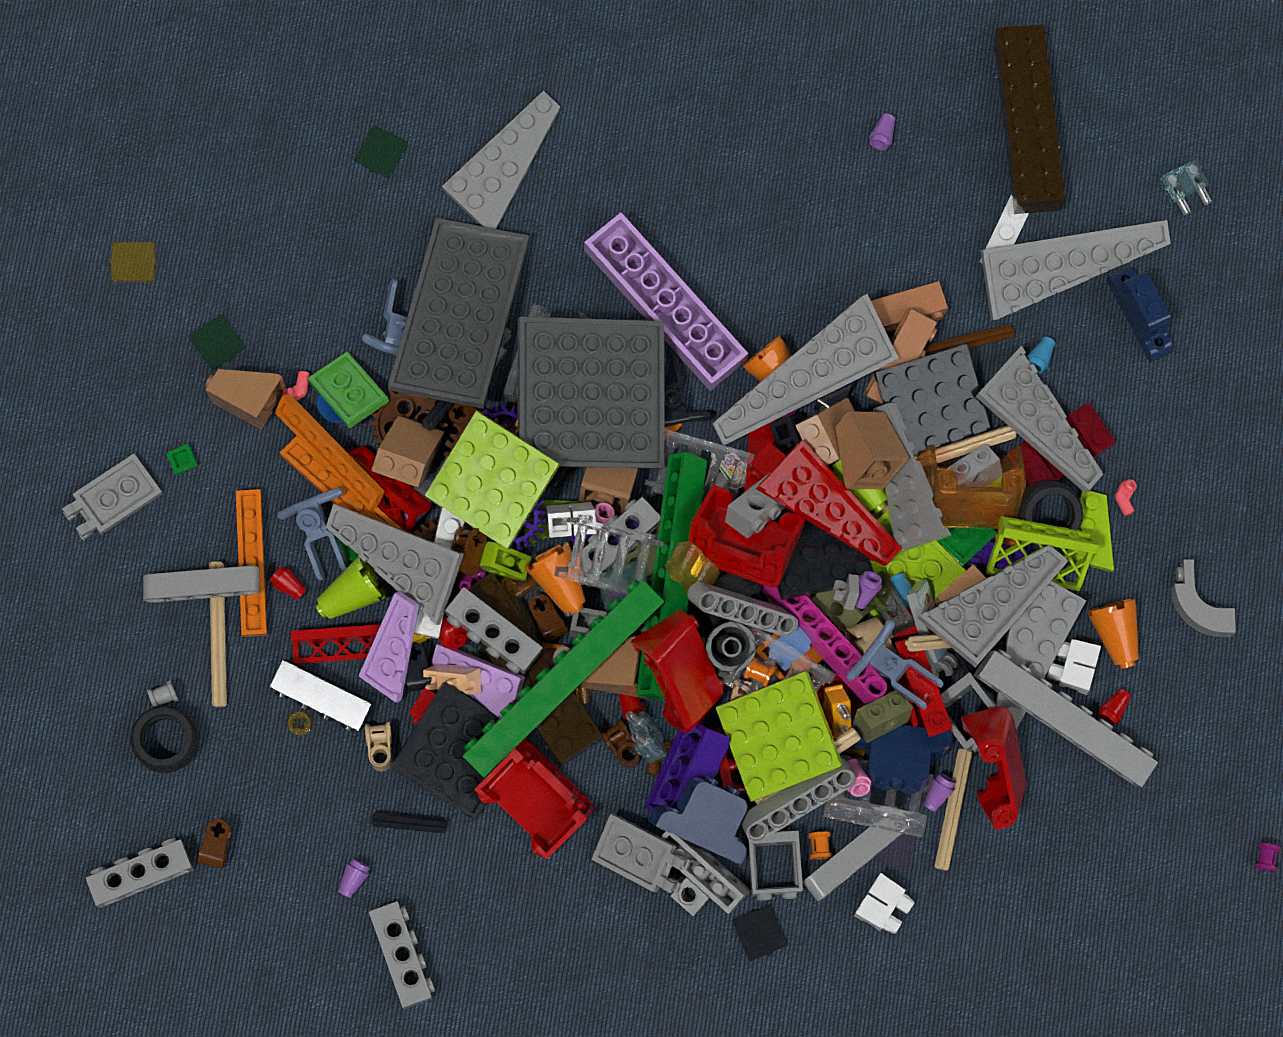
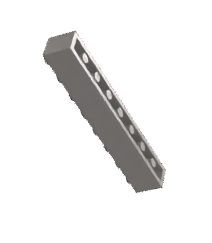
[973,649,1158,787]

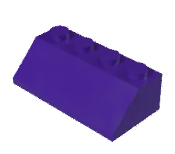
[645,723,731,812]

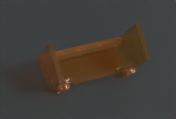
[915,445,1026,529]

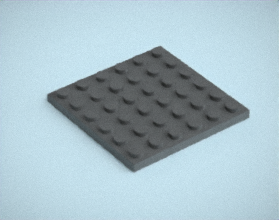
[518,317,664,469]

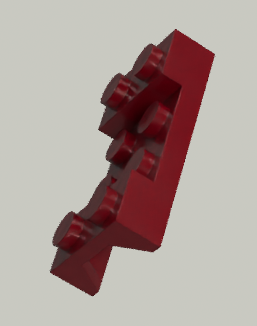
[1006,402,1116,487]

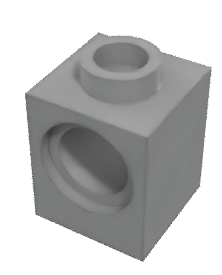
[671,876,710,916]

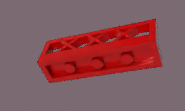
[348,446,431,532]
[291,624,381,664]

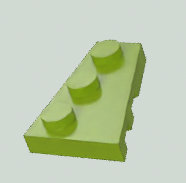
[1066,491,1114,572]

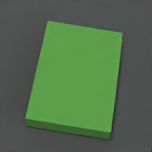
[308,352,389,429]

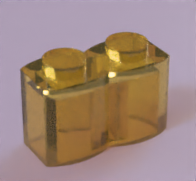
[665,541,720,594]

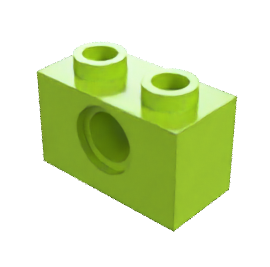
[477,541,531,580]

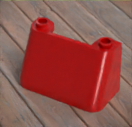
[687,485,806,587]
[631,610,725,734]
[961,706,1026,831]
[474,739,594,860]

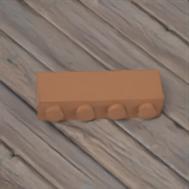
[871,281,948,335]
[863,309,937,405]

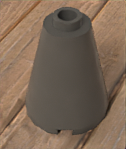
[706,622,755,672]

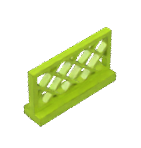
[985,516,1099,591]

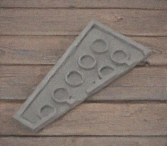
[442,91,560,229]
[976,346,1103,493]
[873,403,951,552]
[326,504,464,625]
[918,545,1068,667]
[995,581,1086,729]

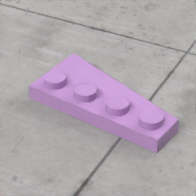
[359,591,419,702]
[431,643,525,718]

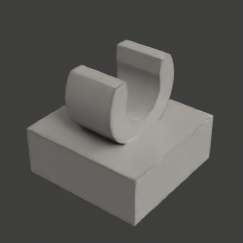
[833,574,859,610]

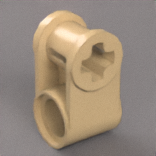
[365,722,393,772]

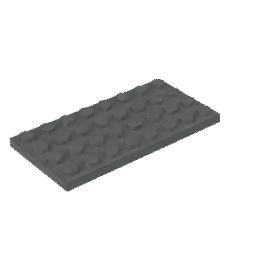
[388,218,530,409]

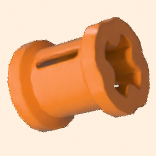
[744,658,776,687]
[808,832,832,860]

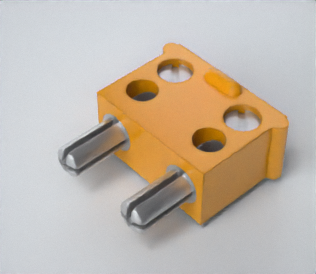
[822,684,852,738]

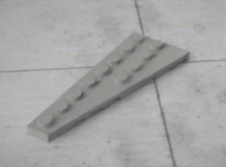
[980,220,1171,320]
[712,294,899,446]

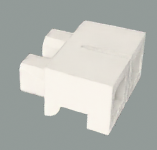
[546,502,597,538]
[1047,639,1101,695]
[854,873,914,934]

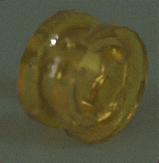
[288,712,311,736]

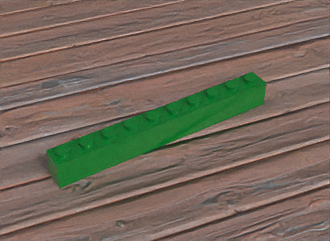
[636,452,707,702]
[463,579,664,777]

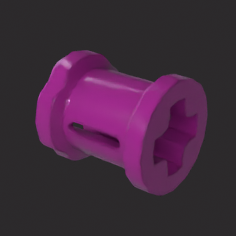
[1254,843,1281,873]

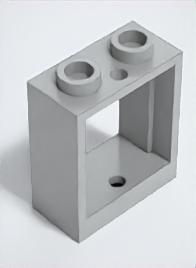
[941,672,998,752]
[747,831,803,901]

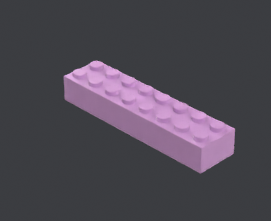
[584,213,748,392]

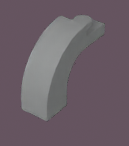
[1170,560,1236,637]

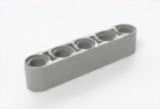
[143,566,260,602]
[688,582,798,636]
[741,758,855,842]
[802,806,912,902]

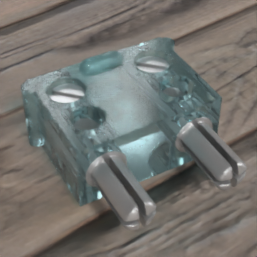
[1158,159,1212,215]
[625,711,666,764]

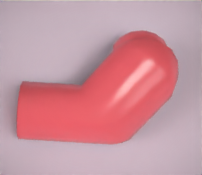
[282,371,310,401]
[1115,479,1137,517]

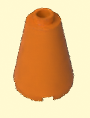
[743,336,791,382]
[524,542,586,615]
[1087,598,1139,669]

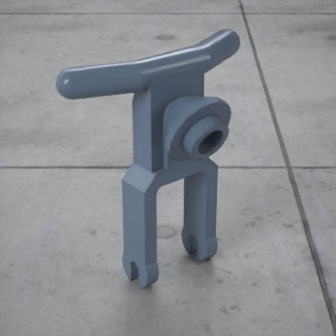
[362,278,416,356]
[278,487,349,580]
[846,619,943,710]

